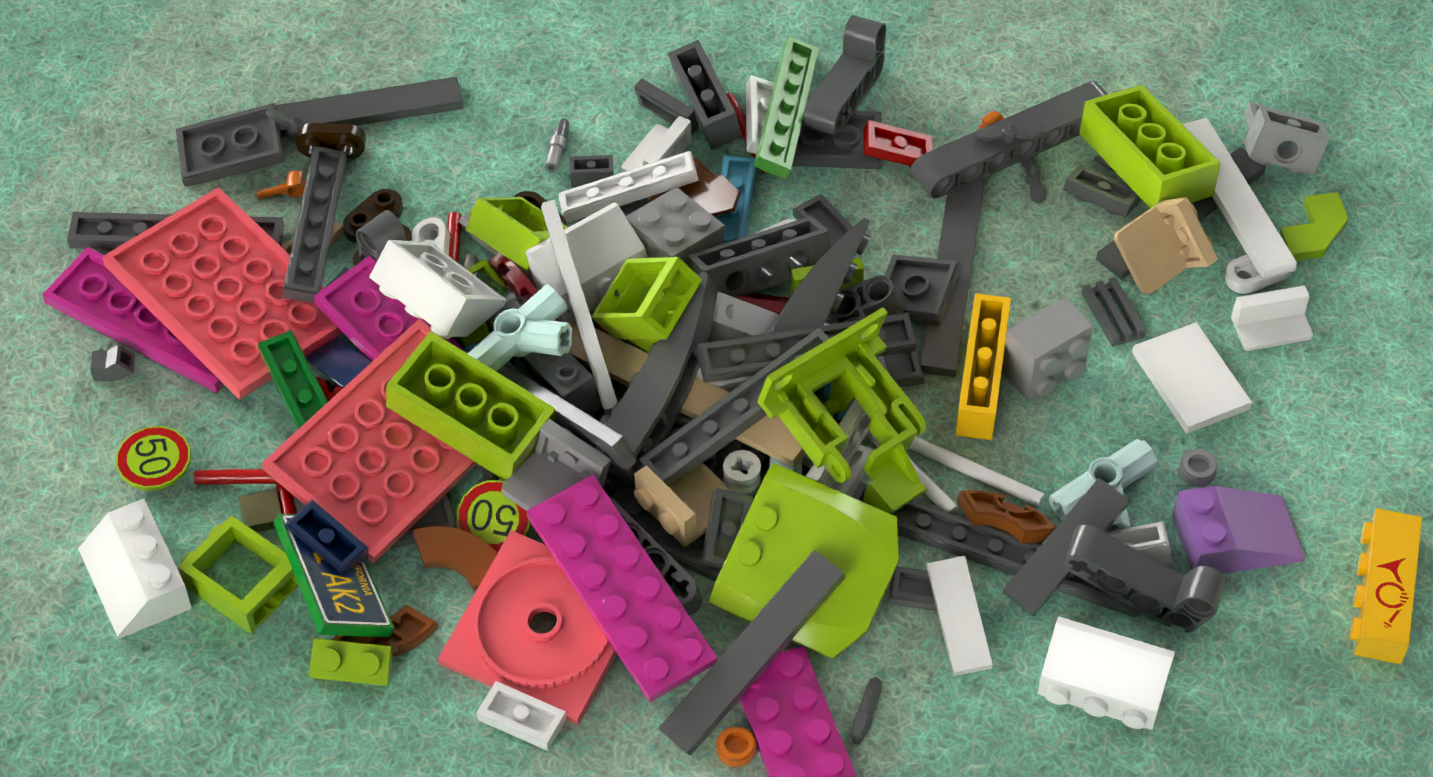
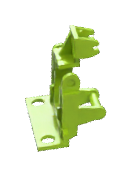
[757,308,927,514]

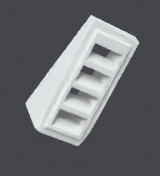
[1106,522,1173,566]

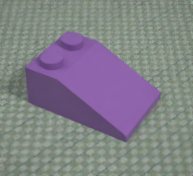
[1172,486,1305,574]

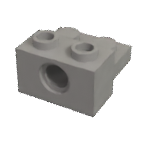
[1244,102,1330,175]

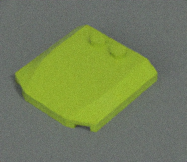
[709,463,899,660]

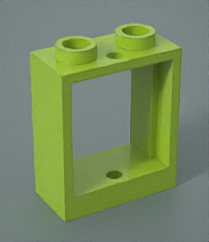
[465,197,568,271]
[591,257,702,340]
[178,515,299,634]

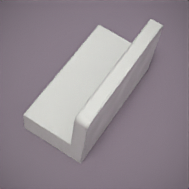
[621,116,691,172]
[1231,285,1313,351]

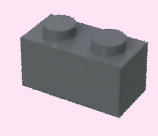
[570,155,614,187]

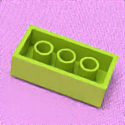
[1079,85,1221,208]
[386,331,556,481]

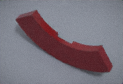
[488,253,560,322]

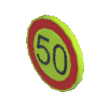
[116,426,191,491]
[457,480,531,553]

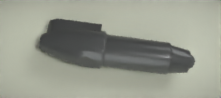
[852,677,882,744]

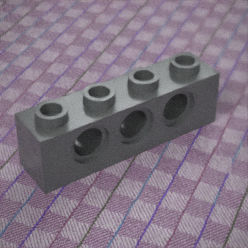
[687,216,830,298]
[485,298,602,415]

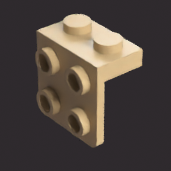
[1114,197,1218,294]
[634,462,733,547]

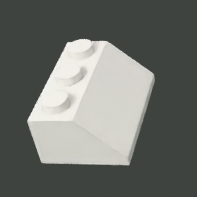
[526,202,647,323]
[369,240,507,339]
[78,498,192,639]
[1037,616,1175,730]

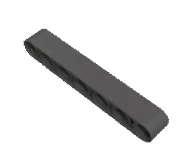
[910,81,1108,199]

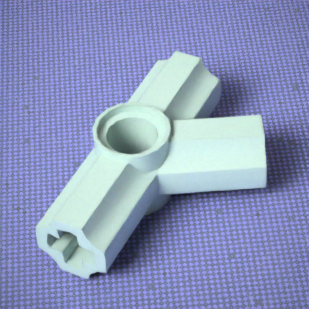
[467,284,572,371]
[1049,439,1158,532]

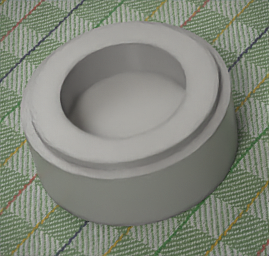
[1179,449,1218,486]

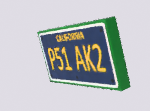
[274,513,394,637]

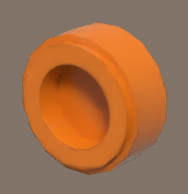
[716,726,756,767]

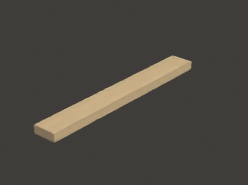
[569,320,806,468]

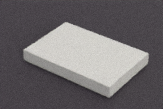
[1132,322,1252,434]

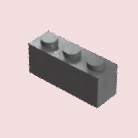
[668,40,743,150]

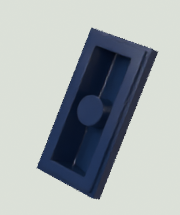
[306,337,371,388]
[285,500,369,575]

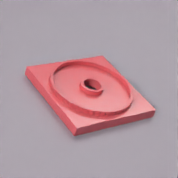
[438,530,617,725]

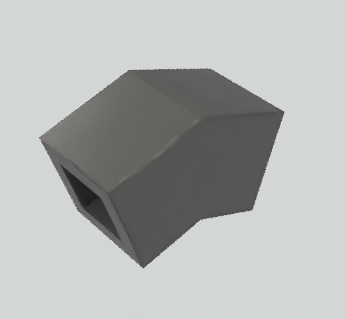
[90,345,135,381]

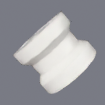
[723,450,761,496]

